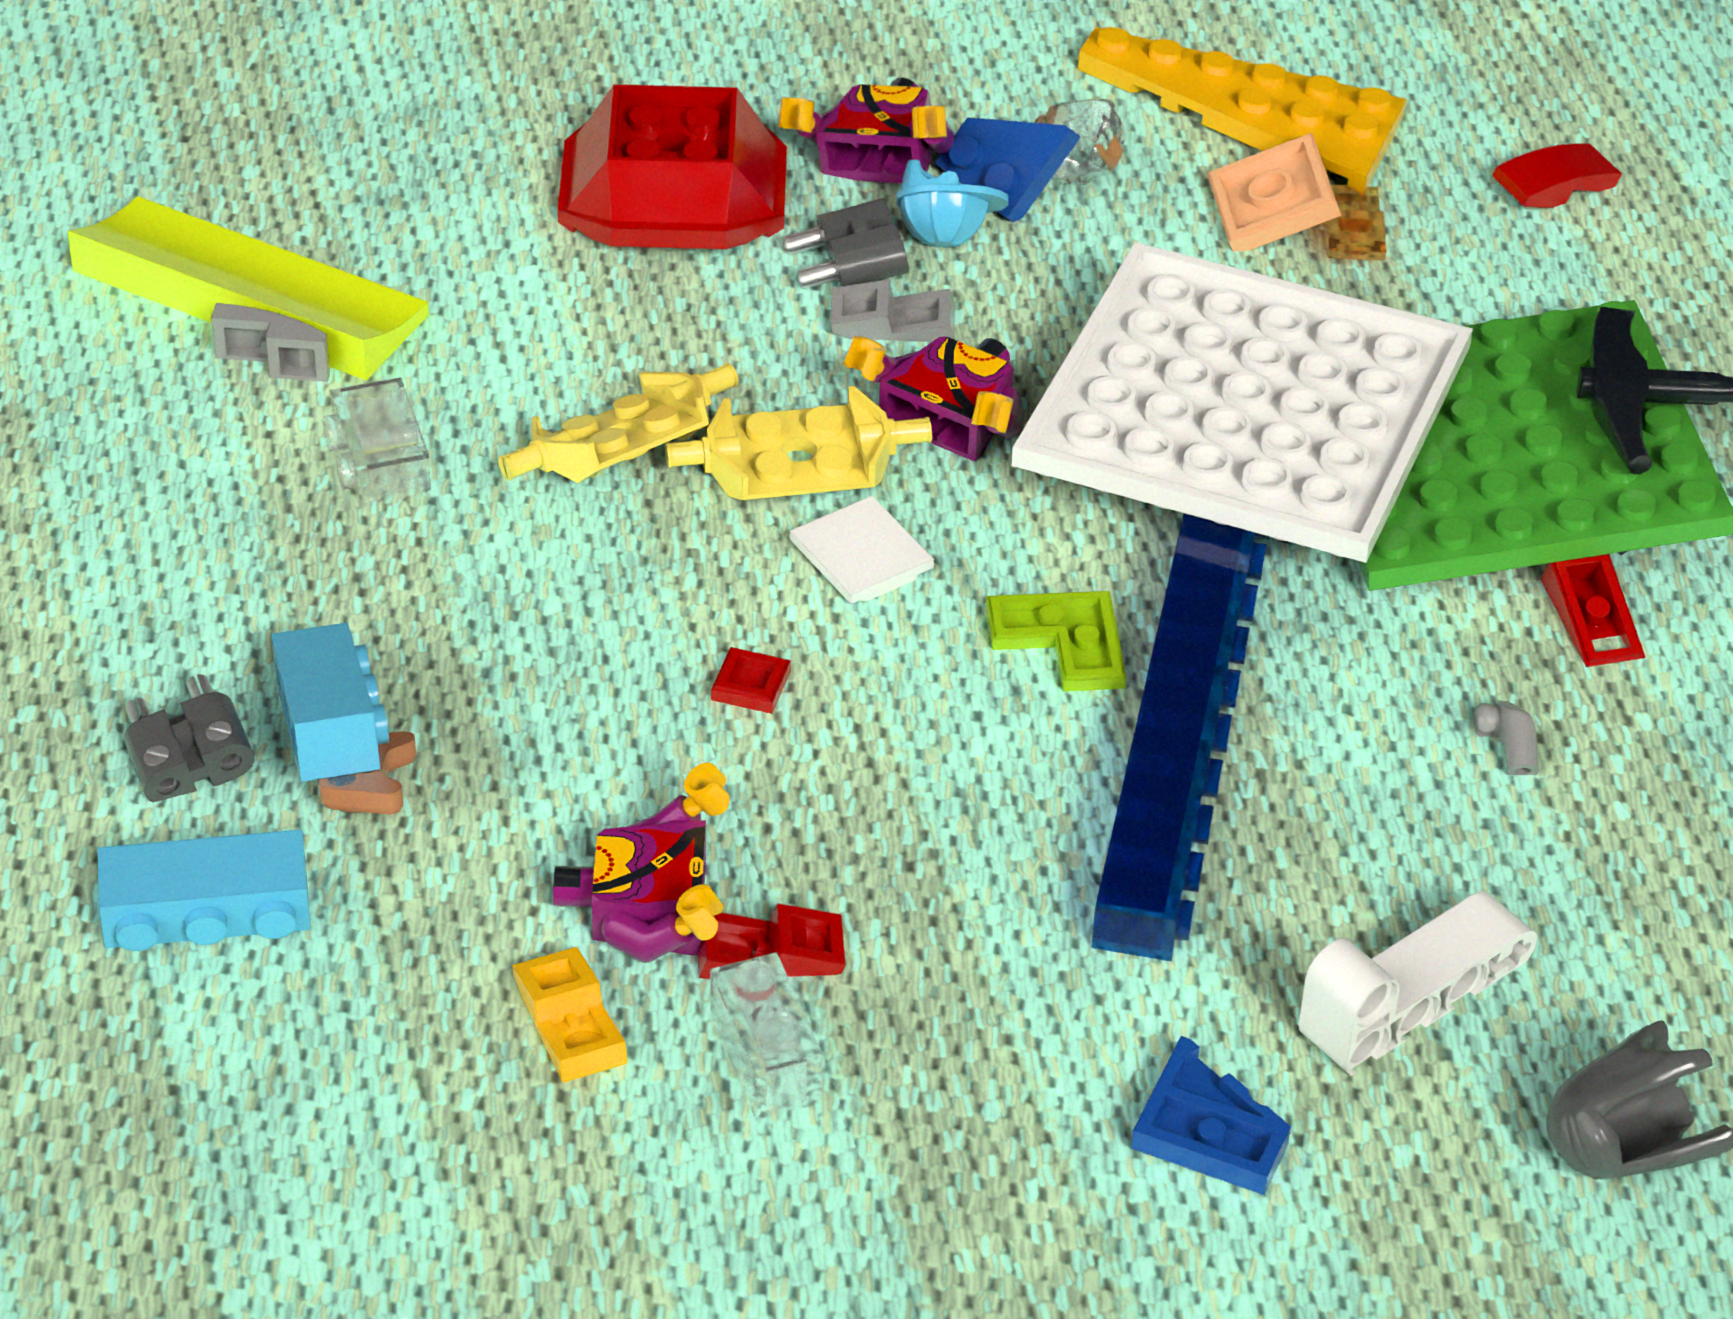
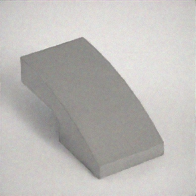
[830,279,955,342]
[211,303,330,382]

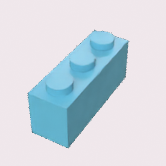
[271,622,389,782]
[97,829,311,951]

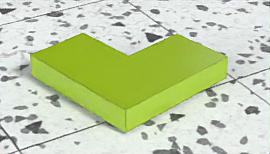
[985,591,1127,692]

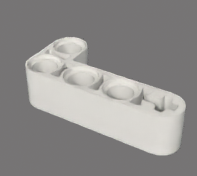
[1299,891,1538,1076]

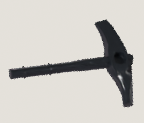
[1576,307,1733,474]

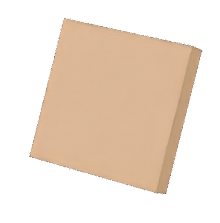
[1207,133,1341,252]

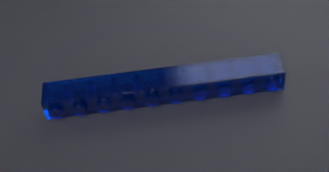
[1091,513,1270,962]

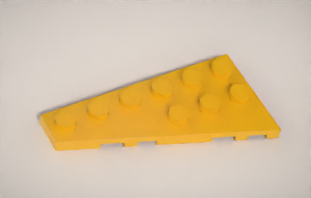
[1077,27,1407,195]

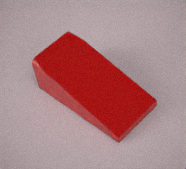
[1541,554,1646,667]

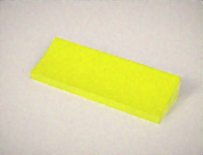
[68,196,429,381]

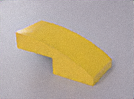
[512,947,628,1083]

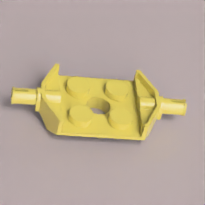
[498,363,739,483]
[665,386,932,500]

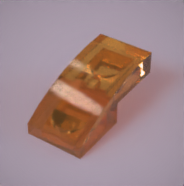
[1323,185,1386,260]

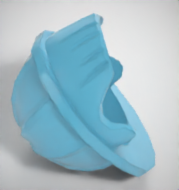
[897,159,1009,248]

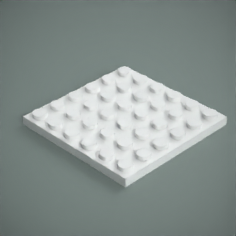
[1012,242,1473,563]

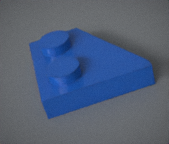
[935,117,1081,222]
[1131,1036,1291,1195]

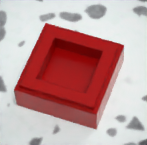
[711,647,791,714]

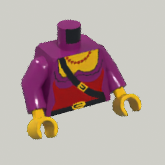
[778,77,954,183]
[843,336,1022,462]
[553,762,730,963]

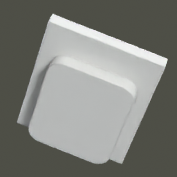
[790,496,934,604]

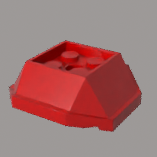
[557,84,787,249]

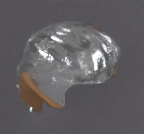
[1035,98,1126,186]

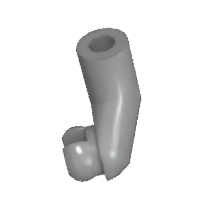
[1474,700,1539,775]

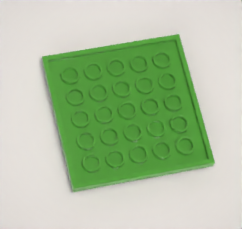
[1358,300,1733,591]

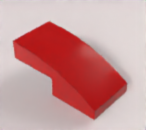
[1492,143,1622,208]
[698,903,846,979]

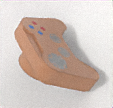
[318,731,416,815]

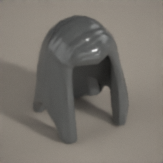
[1547,1020,1733,1180]

